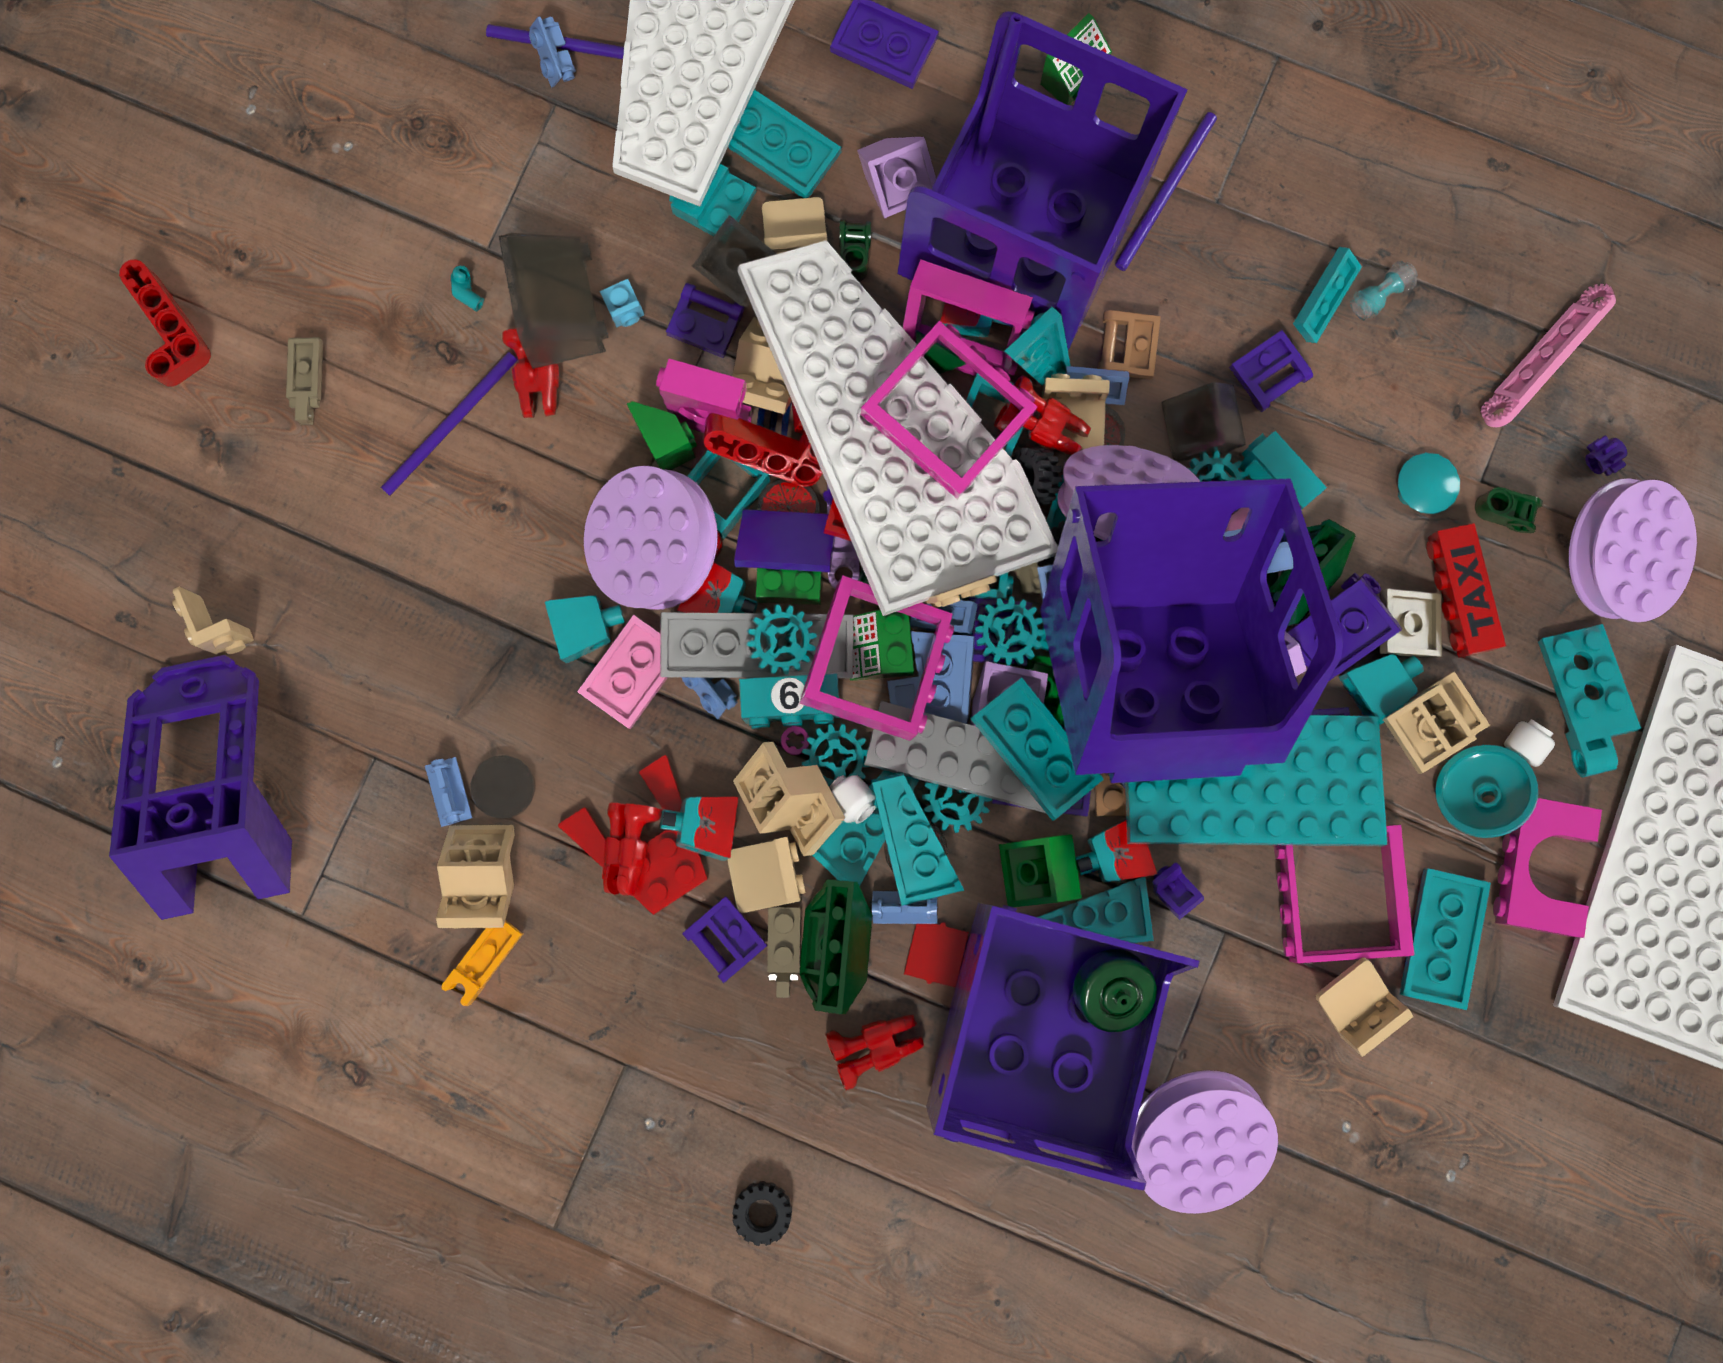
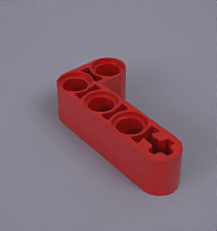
[119,259,211,387]
[704,413,823,487]

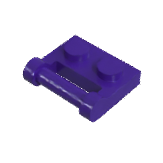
[666,282,745,358]
[1229,330,1313,412]
[682,896,768,983]

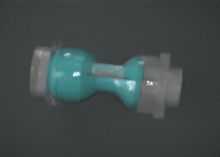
[1350,261,1418,321]

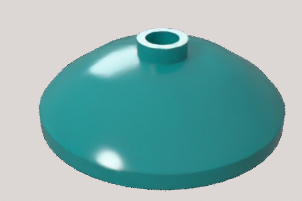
[1436,745,1538,838]

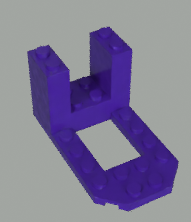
[109,655,292,920]

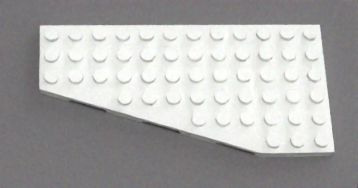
[612,0,795,207]
[737,241,1058,616]
[1553,645,1723,1070]

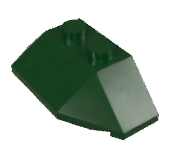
[1267,519,1356,626]
[799,879,873,1015]

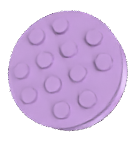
[1058,445,1200,540]
[584,466,717,610]
[1569,479,1697,622]
[1132,1071,1278,1214]

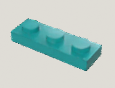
[1293,247,1362,343]

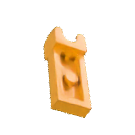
[441,920,523,1007]

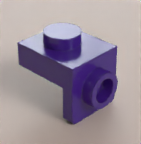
[1152,862,1204,920]

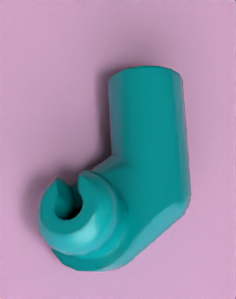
[450,265,484,312]

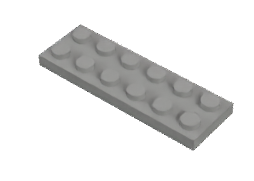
[660,612,853,678]
[864,701,1046,813]

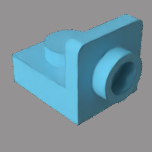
[600,279,644,328]

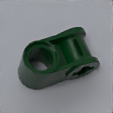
[839,220,871,282]
[1475,487,1543,533]

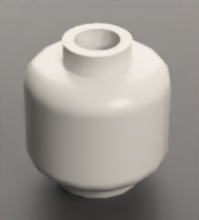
[1504,719,1555,767]
[829,775,876,824]

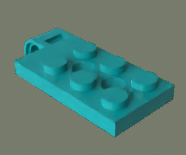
[1538,624,1641,778]

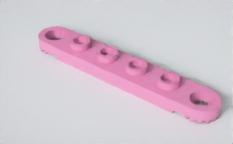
[1481,284,1616,427]

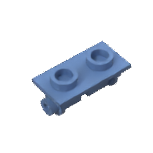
[529,16,576,88]
[681,677,738,720]
[425,757,473,827]
[872,891,937,924]

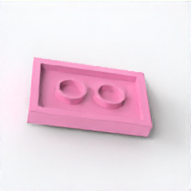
[577,615,668,729]

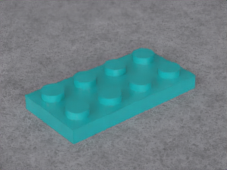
[727,89,842,198]
[970,677,1104,821]
[1399,868,1491,1010]

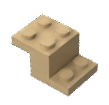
[732,317,792,414]
[1383,671,1490,774]
[733,742,845,856]
[436,825,515,929]

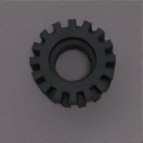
[1011,448,1062,505]

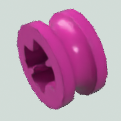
[781,726,810,755]

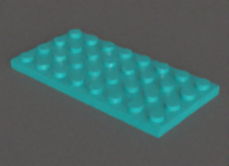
[1125,715,1388,846]

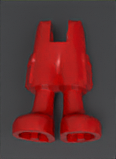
[502,325,561,418]
[994,375,1091,456]
[602,803,662,896]
[825,1015,925,1091]

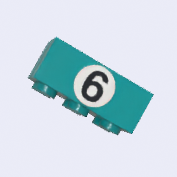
[739,673,840,729]

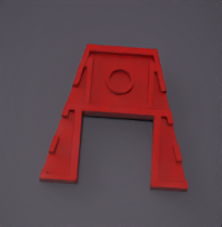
[558,755,708,915]

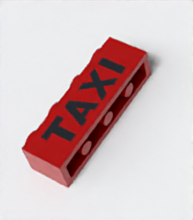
[1426,523,1506,658]

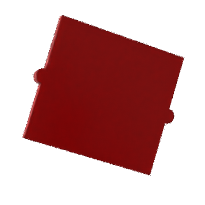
[904,922,969,987]

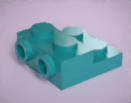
[669,164,756,243]

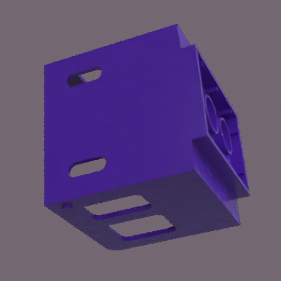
[897,11,1188,351]
[1040,479,1343,783]
[926,903,1200,1190]

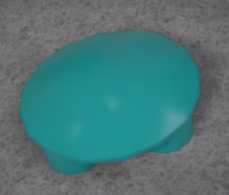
[1398,453,1460,514]

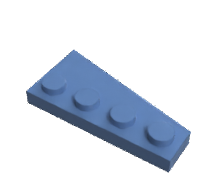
[910,631,975,724]

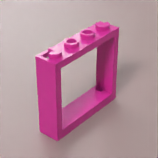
[903,259,1035,376]
[860,321,1038,500]
[799,575,954,741]
[1274,825,1414,963]

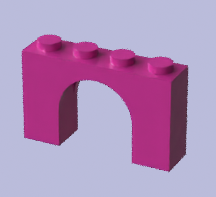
[656,359,753,433]
[1493,798,1602,938]

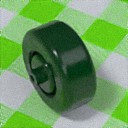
[1073,949,1157,1032]

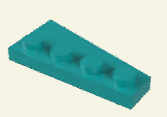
[1004,307,1071,386]
[812,770,919,886]
[871,772,964,906]
[1037,877,1154,943]

